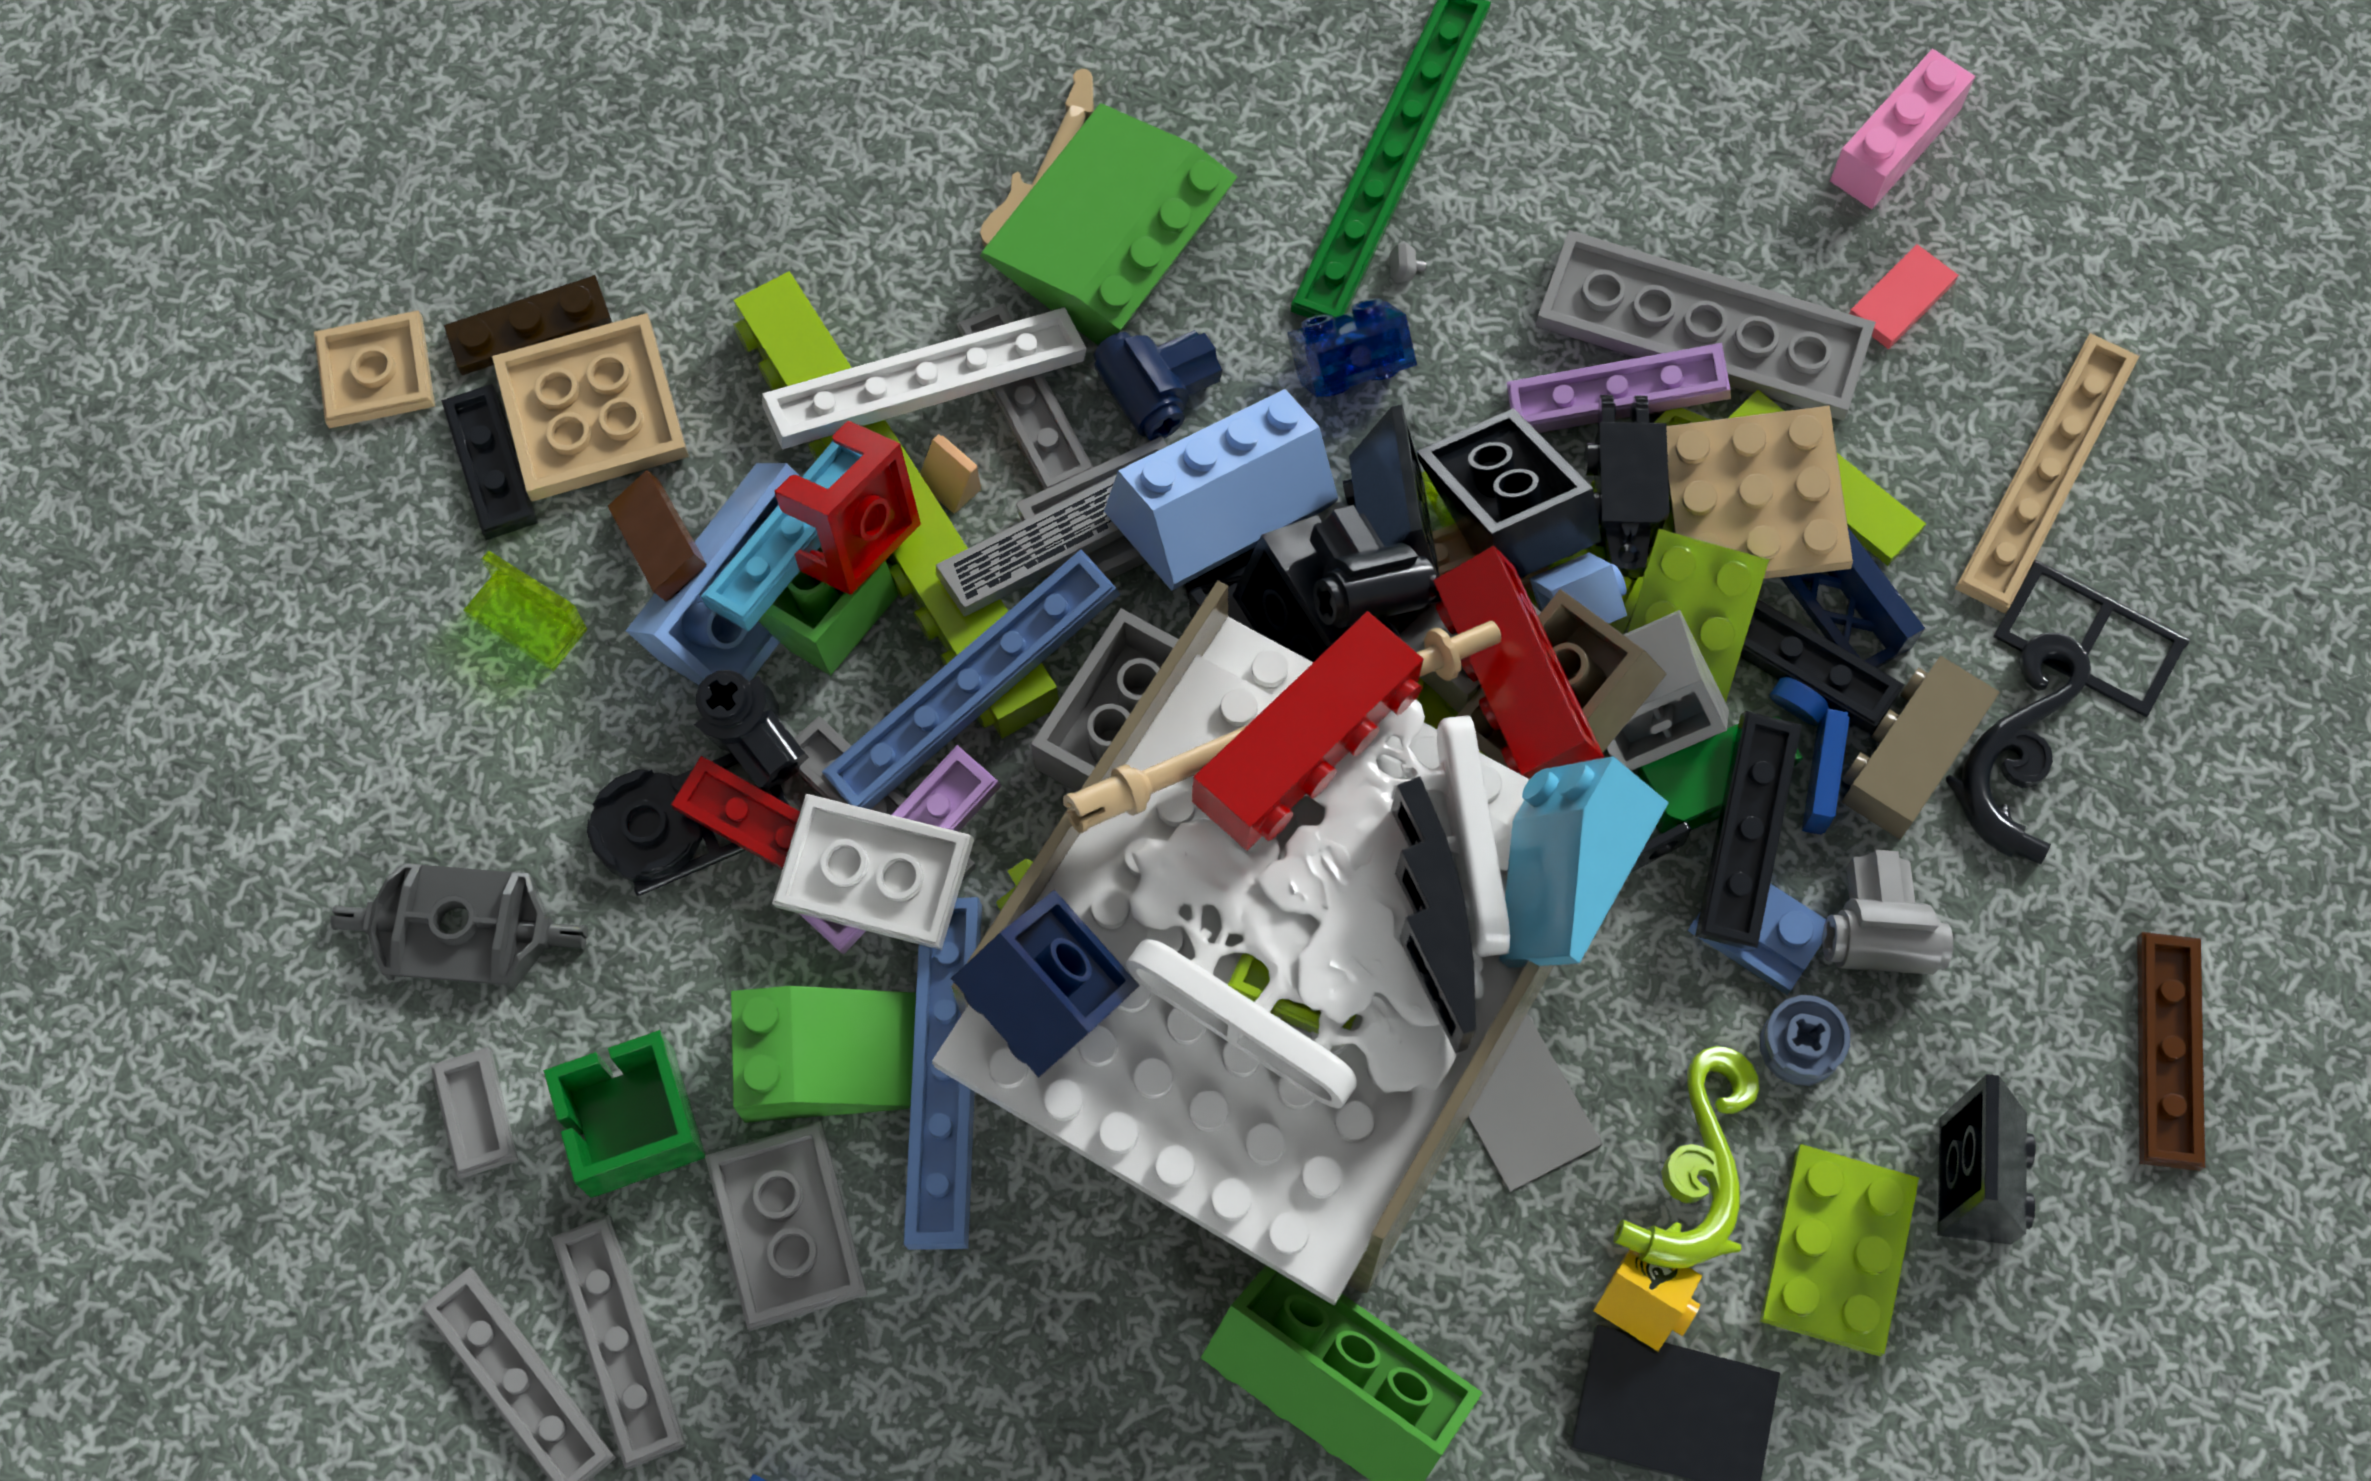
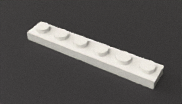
[762,307,1086,450]

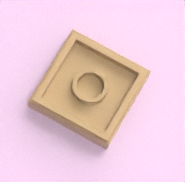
[314,310,435,428]

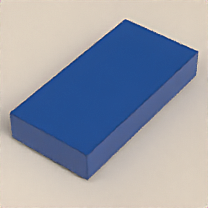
[1802,709,1850,835]

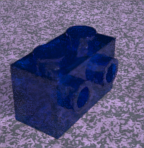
[1287,298,1417,398]

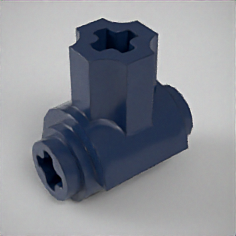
[1093,330,1222,441]

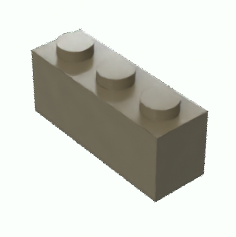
[1842,655,2000,840]

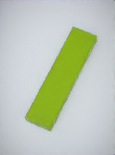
[1729,390,1926,566]

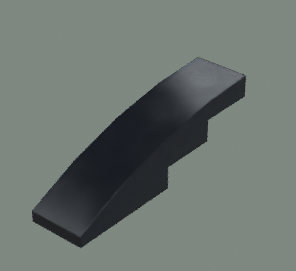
[1391,776,1476,1054]

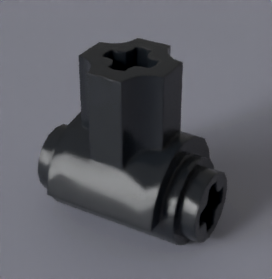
[1309,505,1437,628]
[694,670,809,791]

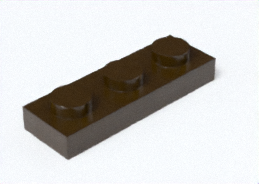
[444,275,613,376]

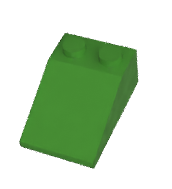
[731,986,916,1123]

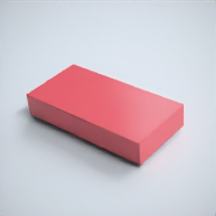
[1849,244,1959,349]

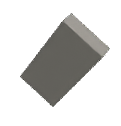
[431,1047,518,1179]

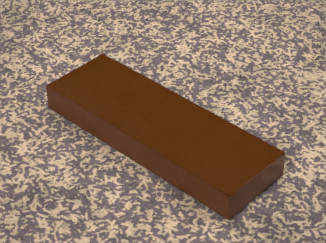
[608,470,707,602]

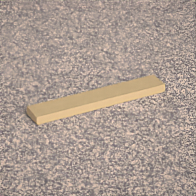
[1955,333,2139,614]

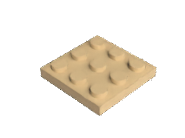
[492,313,689,502]
[1666,406,1853,579]

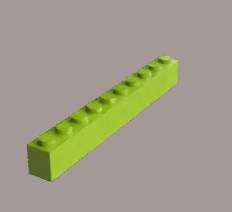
[733,271,1059,739]

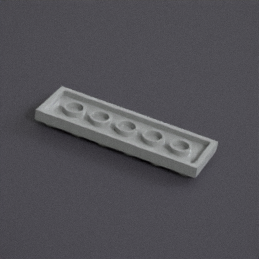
[1535,230,1876,421]

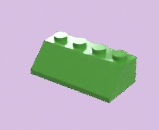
[1200,1265,1483,1481]

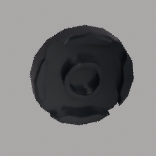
[587,769,703,882]

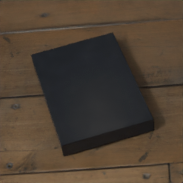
[1570,1325,1780,1481]

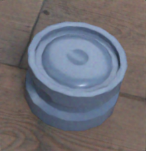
[1760,995,1850,1086]

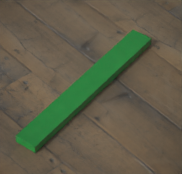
[1291,0,1491,329]

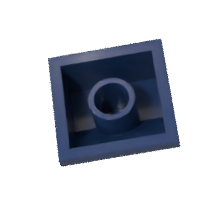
[951,889,1140,1078]

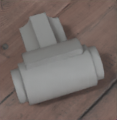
[1822,850,1953,975]

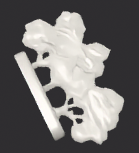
[1255,700,1510,1026]
[1125,818,1485,1109]

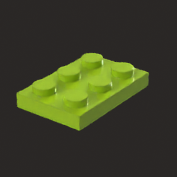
[1627,529,1769,702]
[1759,1144,1919,1357]

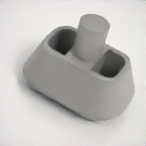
[1389,241,1426,284]

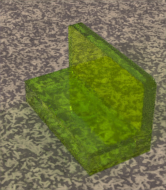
[464,550,588,672]

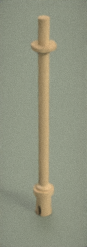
[1063,621,1501,833]

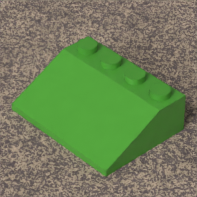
[980,103,1237,345]

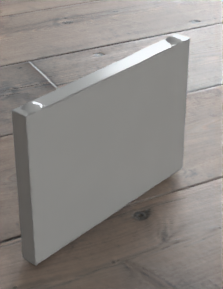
[1468,1013,1603,1192]

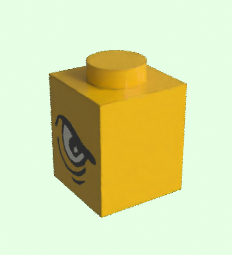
[1593,1249,1702,1351]

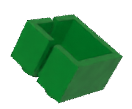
[543,1030,706,1198]

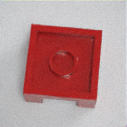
[774,421,921,595]

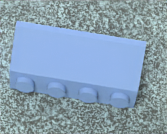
[1104,389,1338,591]
[625,463,799,685]

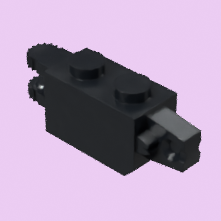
[1584,395,1670,578]

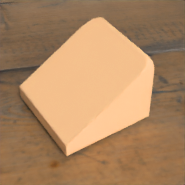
[920,434,981,513]

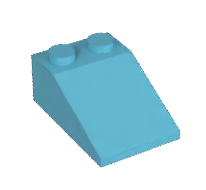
[1499,756,1668,968]

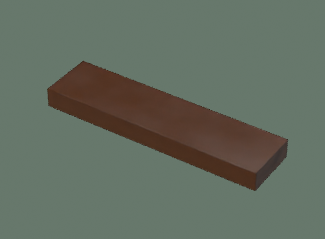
[2137,932,2205,1171]

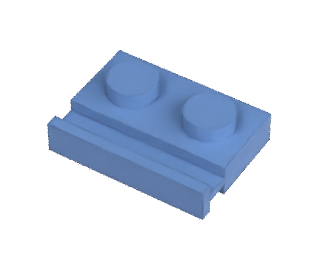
[1688,884,1826,996]

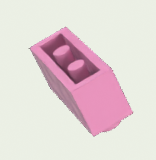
[1830,48,1975,209]

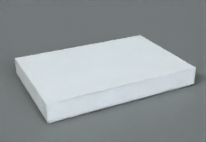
[772,794,974,950]

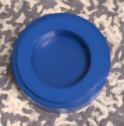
[1769,677,1829,726]

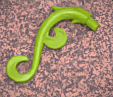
[1613,1046,1760,1269]

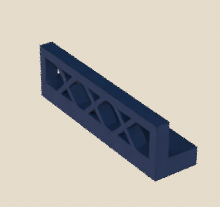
[1780,528,1925,668]

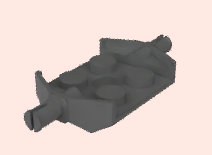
[330,863,588,990]

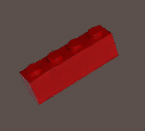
[1433,546,1605,779]
[1192,611,1424,851]

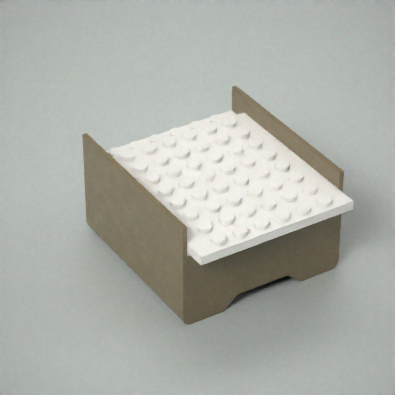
[932,581,1554,1306]

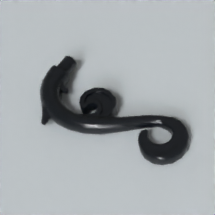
[1946,633,2091,865]

